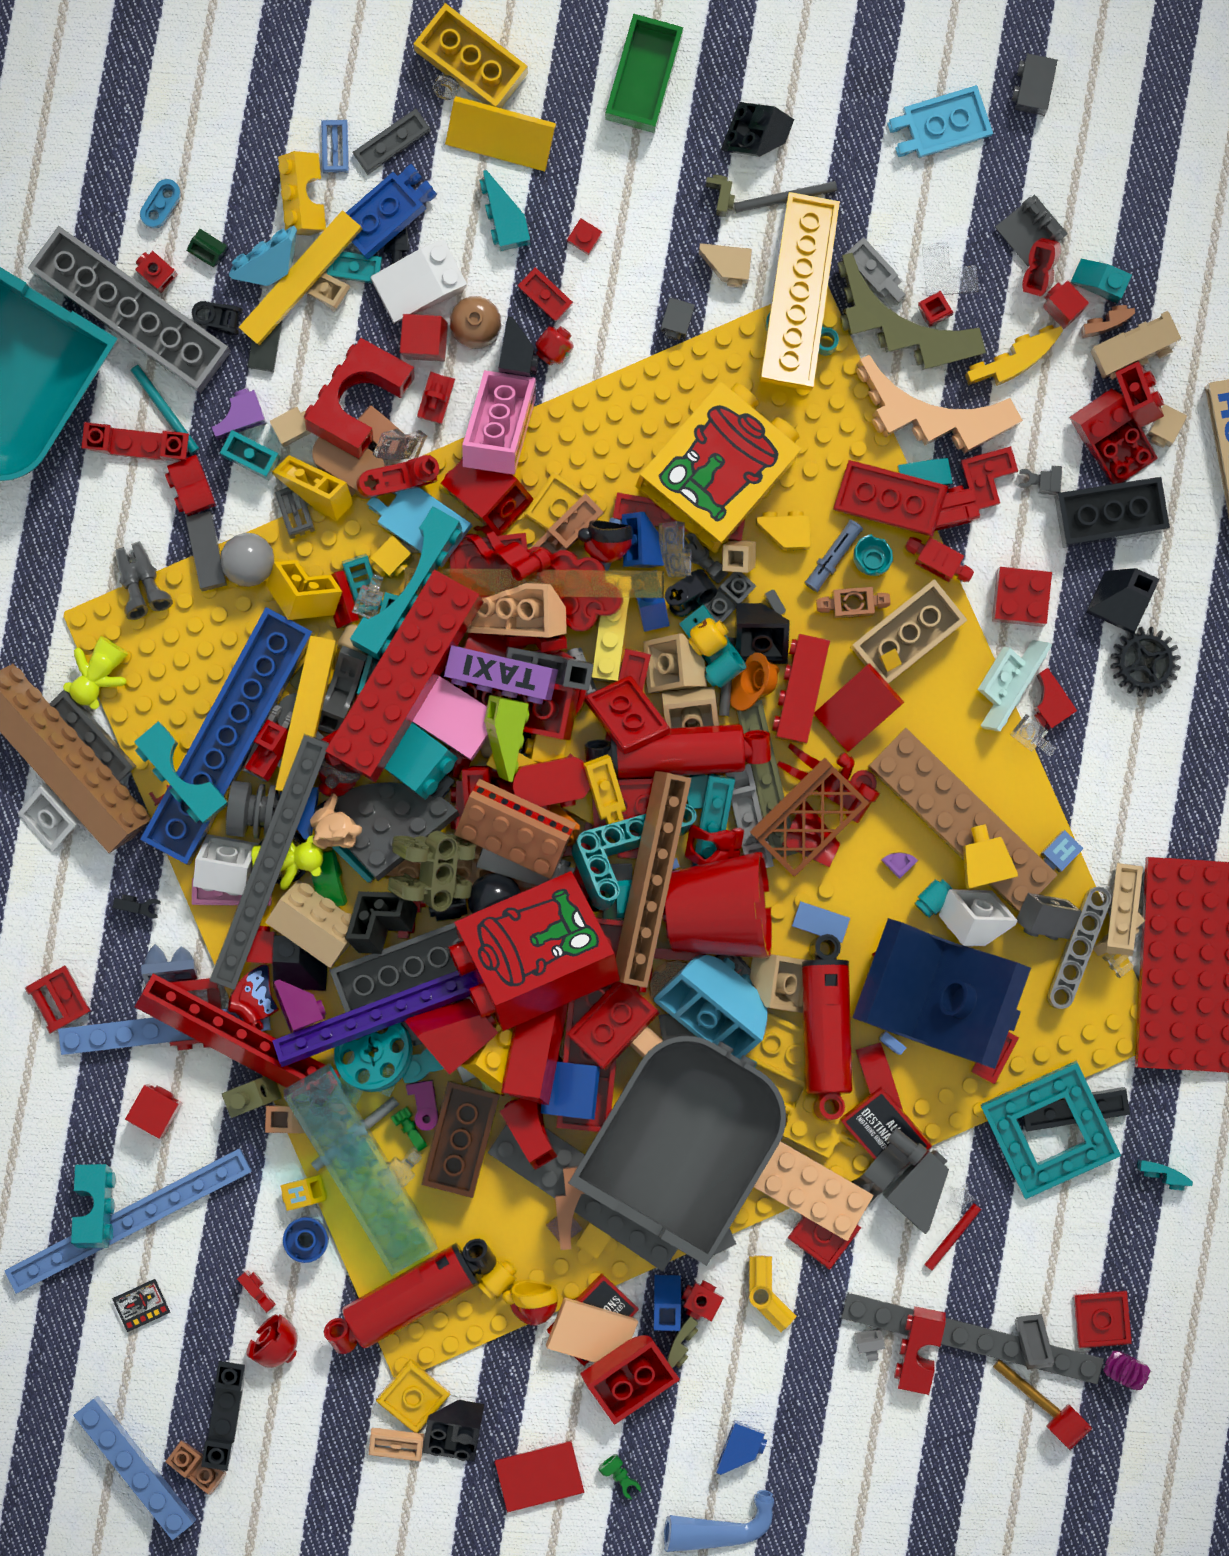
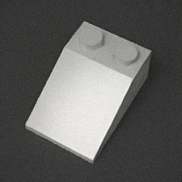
[370,238,467,324]

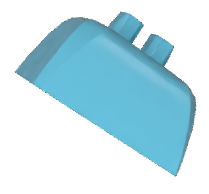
[654,955,768,1059]

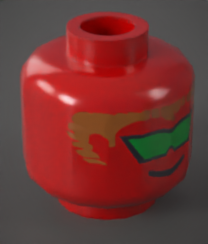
[535,326,574,366]

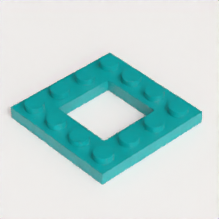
[980,1060,1121,1200]

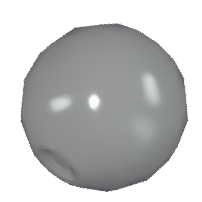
[221,533,274,587]

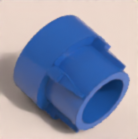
[283,1217,329,1263]

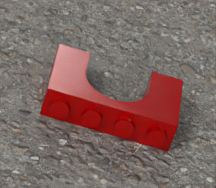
[304,338,415,459]

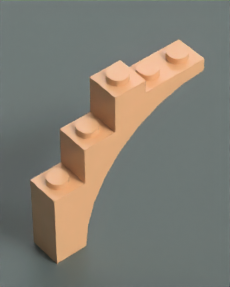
[856,355,1023,454]

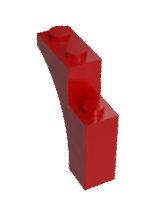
[499,1055,563,1170]

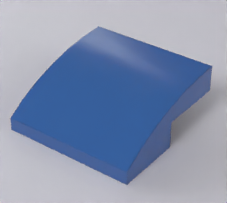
[540,1062,600,1120]

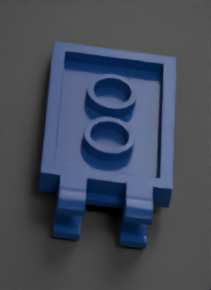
[346,164,437,260]

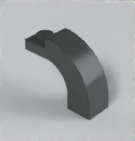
[505,647,594,691]

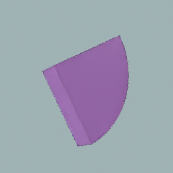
[881,853,918,879]

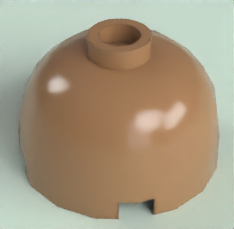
[450,296,501,349]

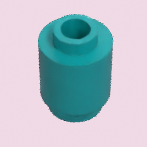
[915,879,952,918]

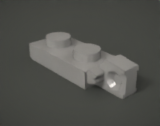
[844,237,906,303]

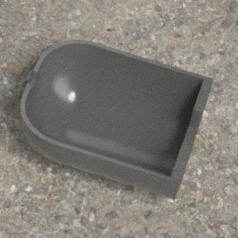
[568,1036,786,1266]

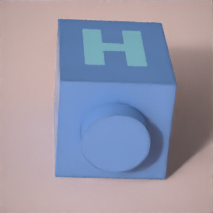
[1040,830,1084,872]

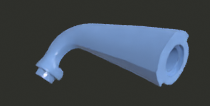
[664,1490,774,1552]

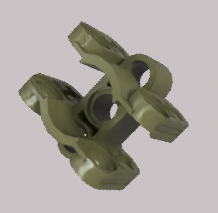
[388,831,476,912]

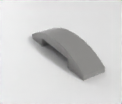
[725,764,774,868]

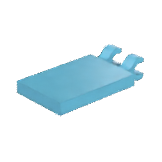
[887,85,993,158]
[367,487,472,558]

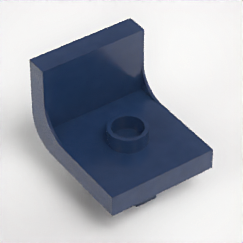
[852,918,1031,1069]

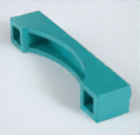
[350,506,463,661]

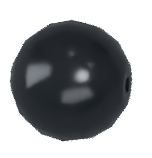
[468,873,521,914]

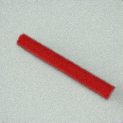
[924,1203,982,1271]

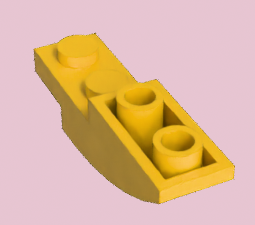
[965,325,1063,386]

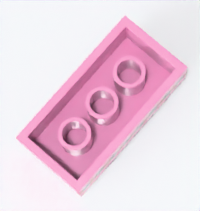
[462,370,536,475]

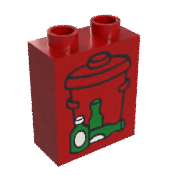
[448,871,620,1031]

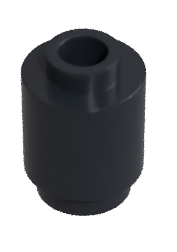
[428,895,467,922]

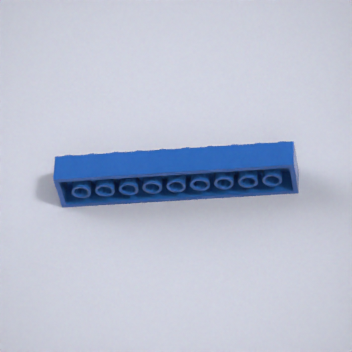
[140,607,315,865]

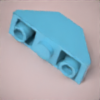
[229,226,297,286]

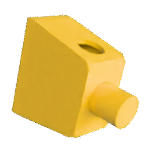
[963,824,1018,889]

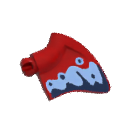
[228,964,279,1030]

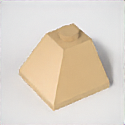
[643,634,707,693]
[750,955,808,1013]

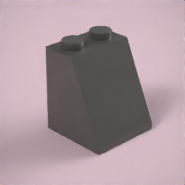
[883,1149,949,1234]

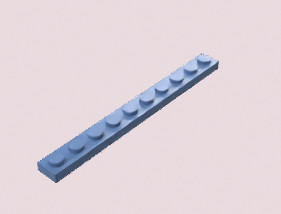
[4,1148,252,1294]

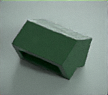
[186,228,229,268]

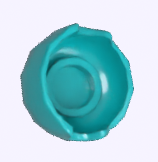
[853,534,893,576]

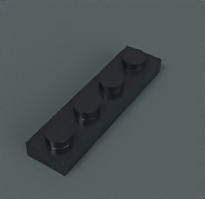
[1023,1087,1130,1132]

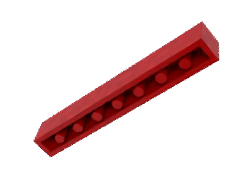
[134,973,340,1106]

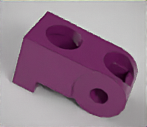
[406,1080,439,1131]

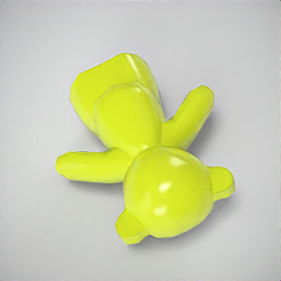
[63,636,128,709]
[251,835,323,890]

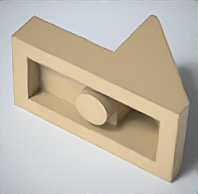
[306,273,350,312]

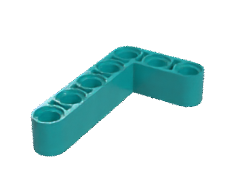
[571,804,697,910]

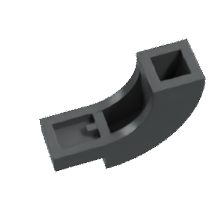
[318,646,367,734]

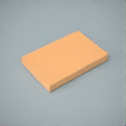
[545,1297,638,1363]

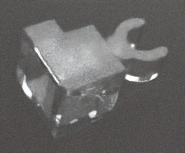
[352,574,384,618]

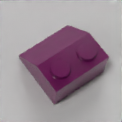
[274,980,326,1033]

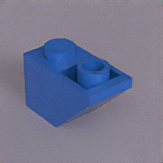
[631,570,670,632]
[653,1275,681,1331]

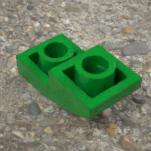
[311,850,347,907]

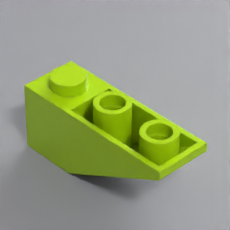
[484,695,529,782]

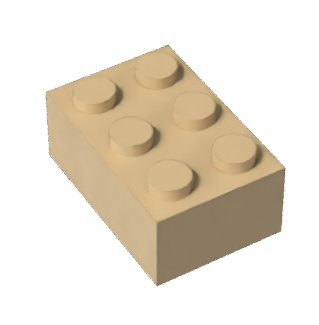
[265,880,352,968]

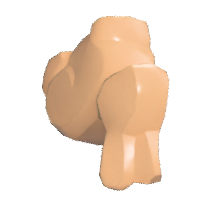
[310,793,362,849]

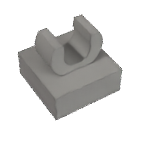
[854,1328,885,1362]

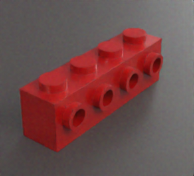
[772,634,830,745]

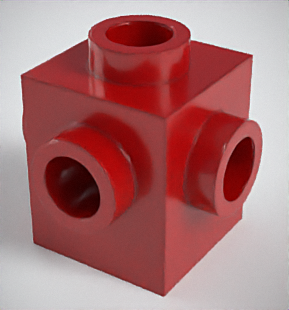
[681,1280,724,1322]

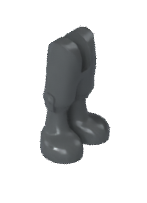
[115,541,173,620]

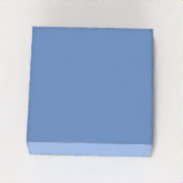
[879,1031,907,1055]

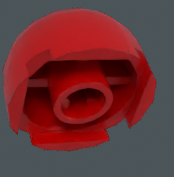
[246,1314,298,1368]

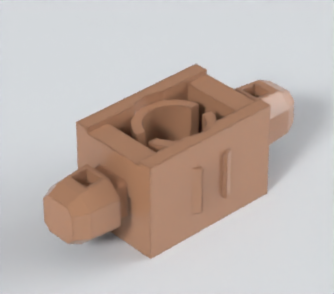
[816,587,891,618]

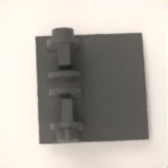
[995,194,1068,267]

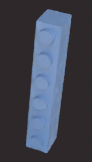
[73,1395,196,1540]

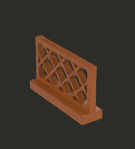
[750,758,869,877]

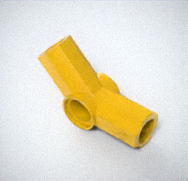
[748,1255,797,1332]

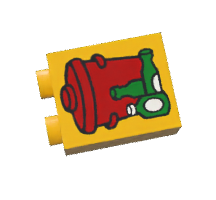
[635,382,801,554]

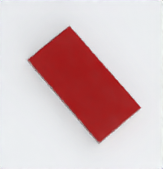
[833,460,948,537]

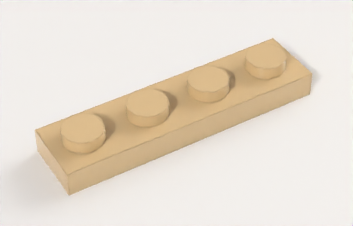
[1106,863,1143,956]

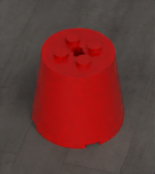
[662,852,772,958]

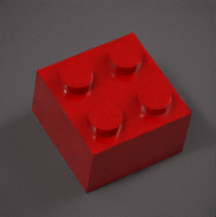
[992,567,1052,627]

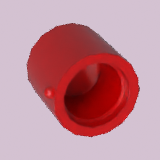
[1046,1404,1093,1451]

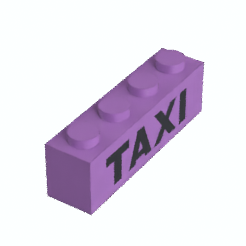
[444,645,558,704]

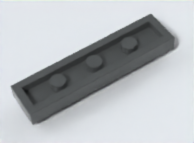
[49,690,136,782]

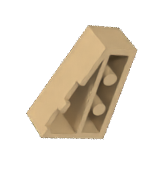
[1090,311,1181,380]

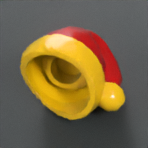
[503,1281,559,1326]

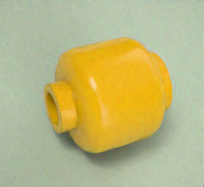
[688,618,729,657]

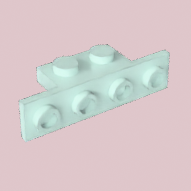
[977,640,1052,732]

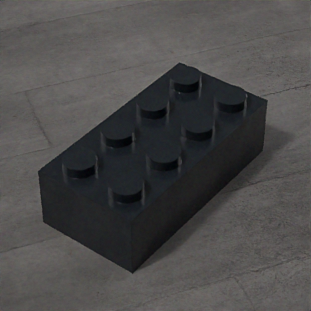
[1054,477,1170,548]

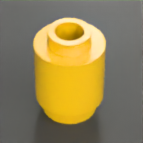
[478,1260,517,1300]

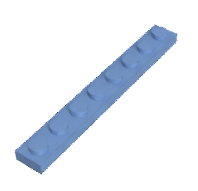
[58,1008,271,1055]

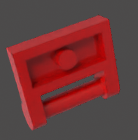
[25,965,91,1034]

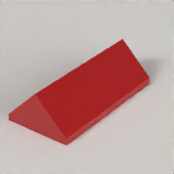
[501,1003,568,1105]

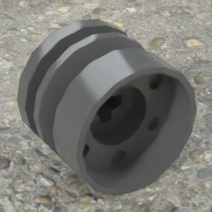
[226,781,279,839]

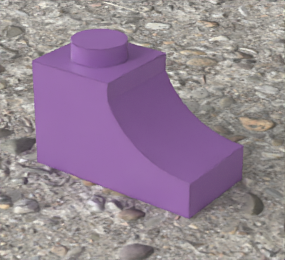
[212,388,267,440]

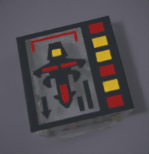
[112,1279,170,1332]

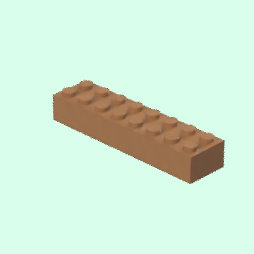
[0,664,151,853]
[868,728,1058,913]

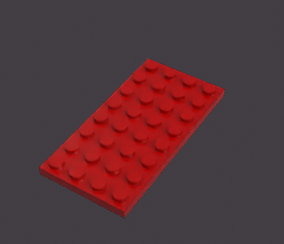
[1135,857,1229,1073]

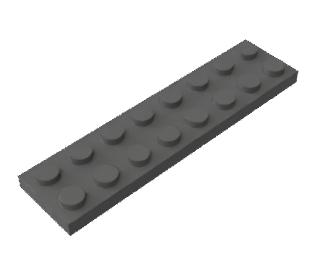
[488,1125,678,1272]

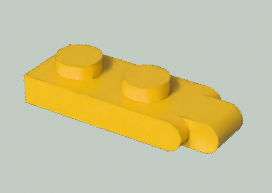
[583,754,626,825]

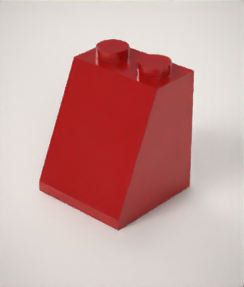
[440,457,534,536]
[405,999,498,1075]

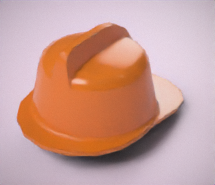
[730,653,780,711]

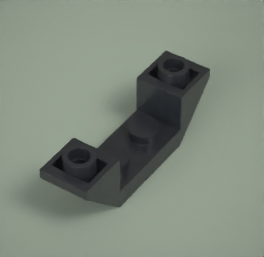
[201,1360,245,1471]

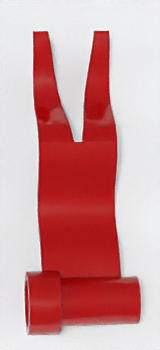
[462,525,551,581]
[777,743,880,823]

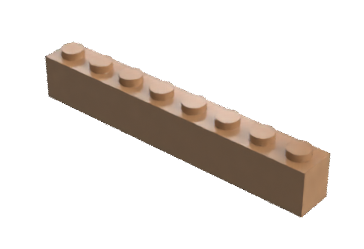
[616,771,691,988]

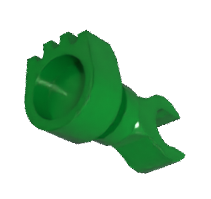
[390,1106,428,1152]
[598,1454,641,1499]

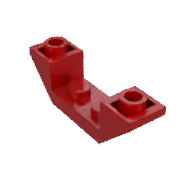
[81,422,189,461]

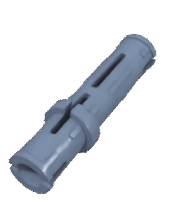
[804,519,863,592]

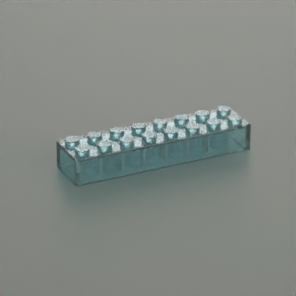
[284,1063,437,1276]

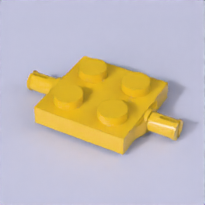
[783,1087,858,1159]

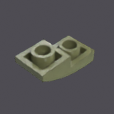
[667,1315,698,1368]

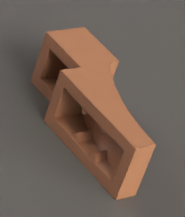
[531,493,604,554]
[555,1166,585,1250]

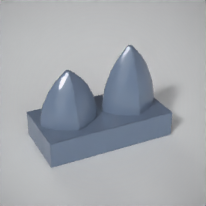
[141,944,198,985]

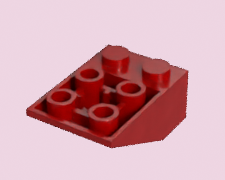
[1069,388,1158,484]

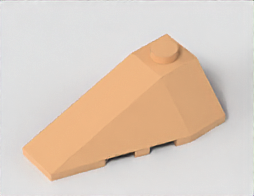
[466,583,567,637]

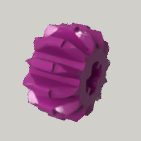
[1104,1351,1151,1390]

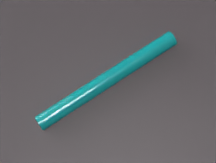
[130,365,199,454]

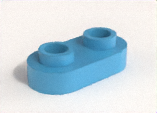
[140,179,181,229]

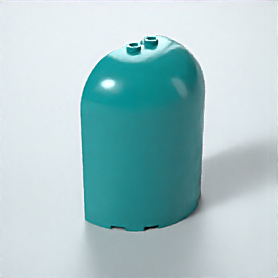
[0,267,118,481]

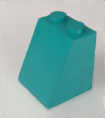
[384,723,458,800]

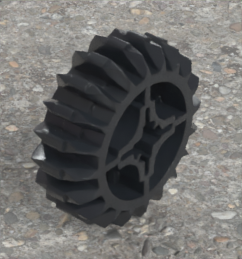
[1110,627,1181,697]

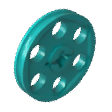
[334,1023,413,1092]

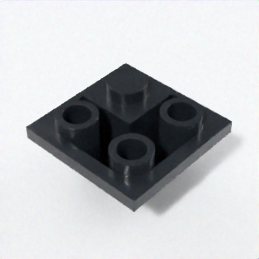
[721,102,795,157]
[1086,568,1159,634]
[423,1400,484,1462]

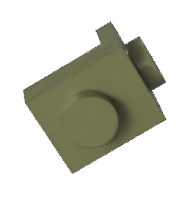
[705,175,735,217]

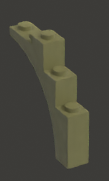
[837,253,986,370]

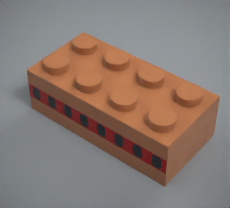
[454,779,576,879]

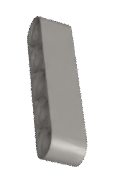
[1047,887,1111,1009]

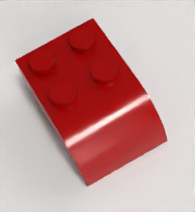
[580,1335,680,1425]

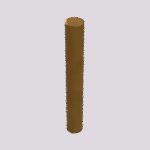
[993,1359,1061,1418]

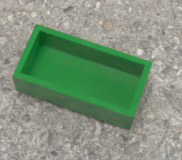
[605,13,684,133]

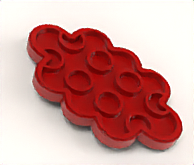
[495,547,623,631]

